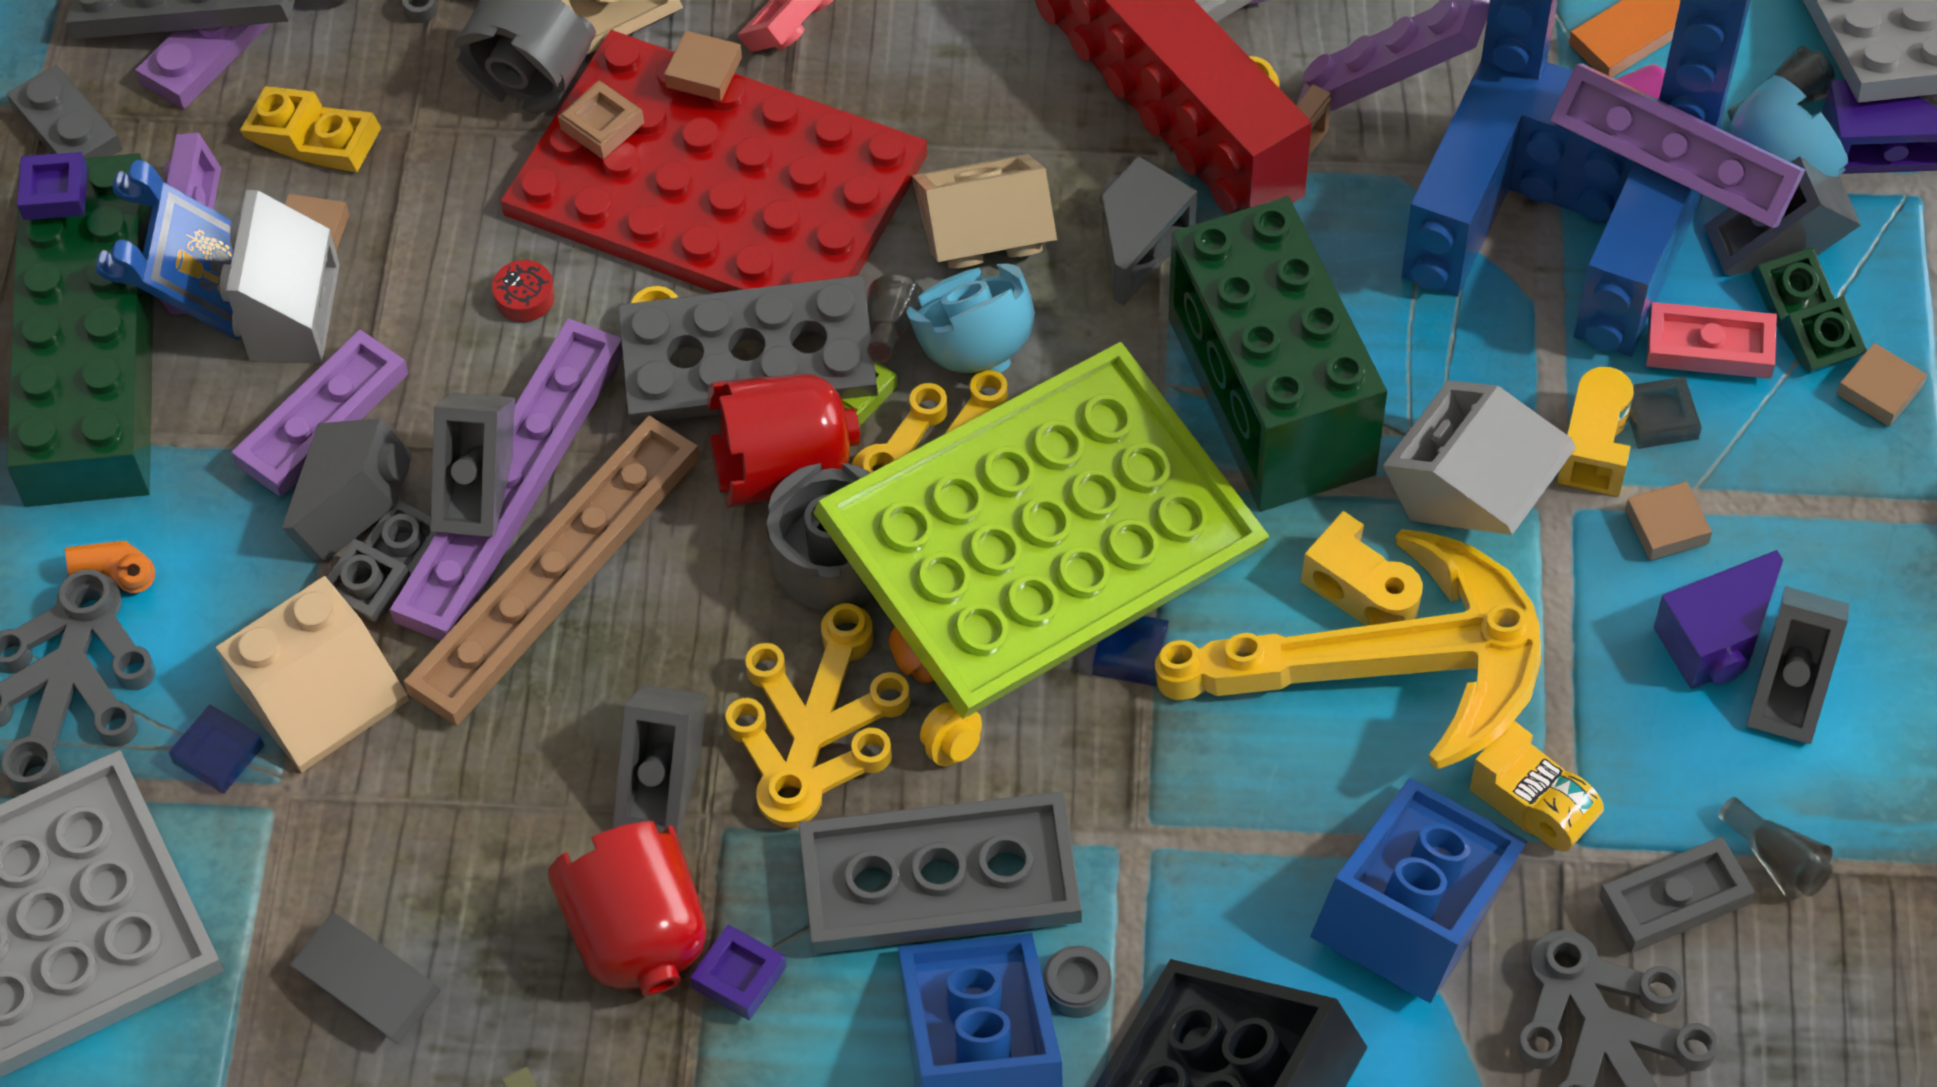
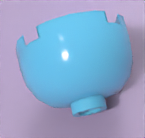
[1730,75,1848,177]
[906,263,1035,374]

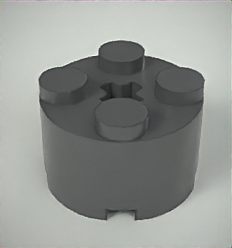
[454,0,596,113]
[766,463,874,616]

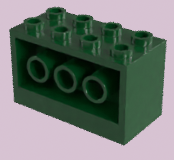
[1168,196,1387,512]

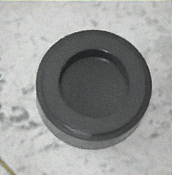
[1043,946,1112,1018]

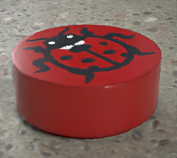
[492,260,555,322]

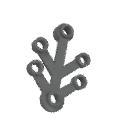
[0,569,156,794]
[1518,930,1719,1087]

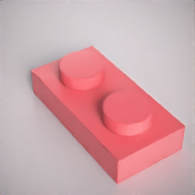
[737,0,834,53]
[1646,302,1777,379]

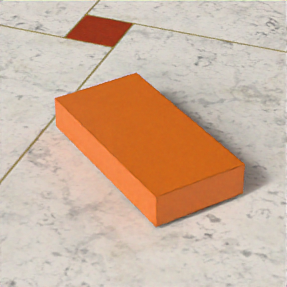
[1569,0,1681,78]

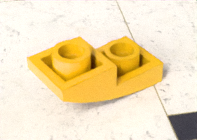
[240,86,381,172]

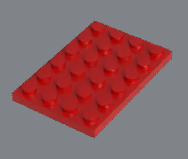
[501,30,928,293]

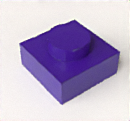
[17,152,87,220]
[690,924,787,1021]

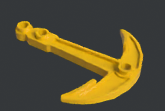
[1154,529,1541,770]

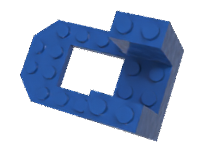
[1401,0,1751,357]

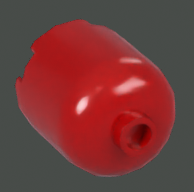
[707,374,860,508]
[548,821,707,996]

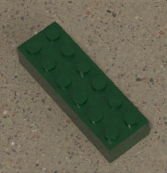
[6,153,154,507]

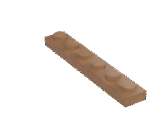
[404,415,700,727]

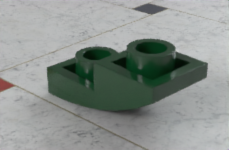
[1751,247,1867,374]

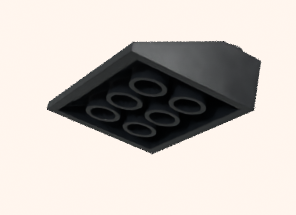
[1094,959,1368,1087]

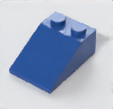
[1310,778,1528,1004]
[898,933,1063,1087]

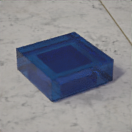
[1092,616,1169,687]
[168,704,265,794]

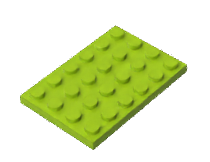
[813,342,1270,720]

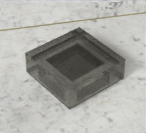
[1628,376,1702,449]

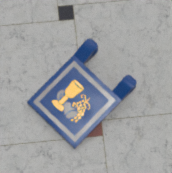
[96,160,241,340]

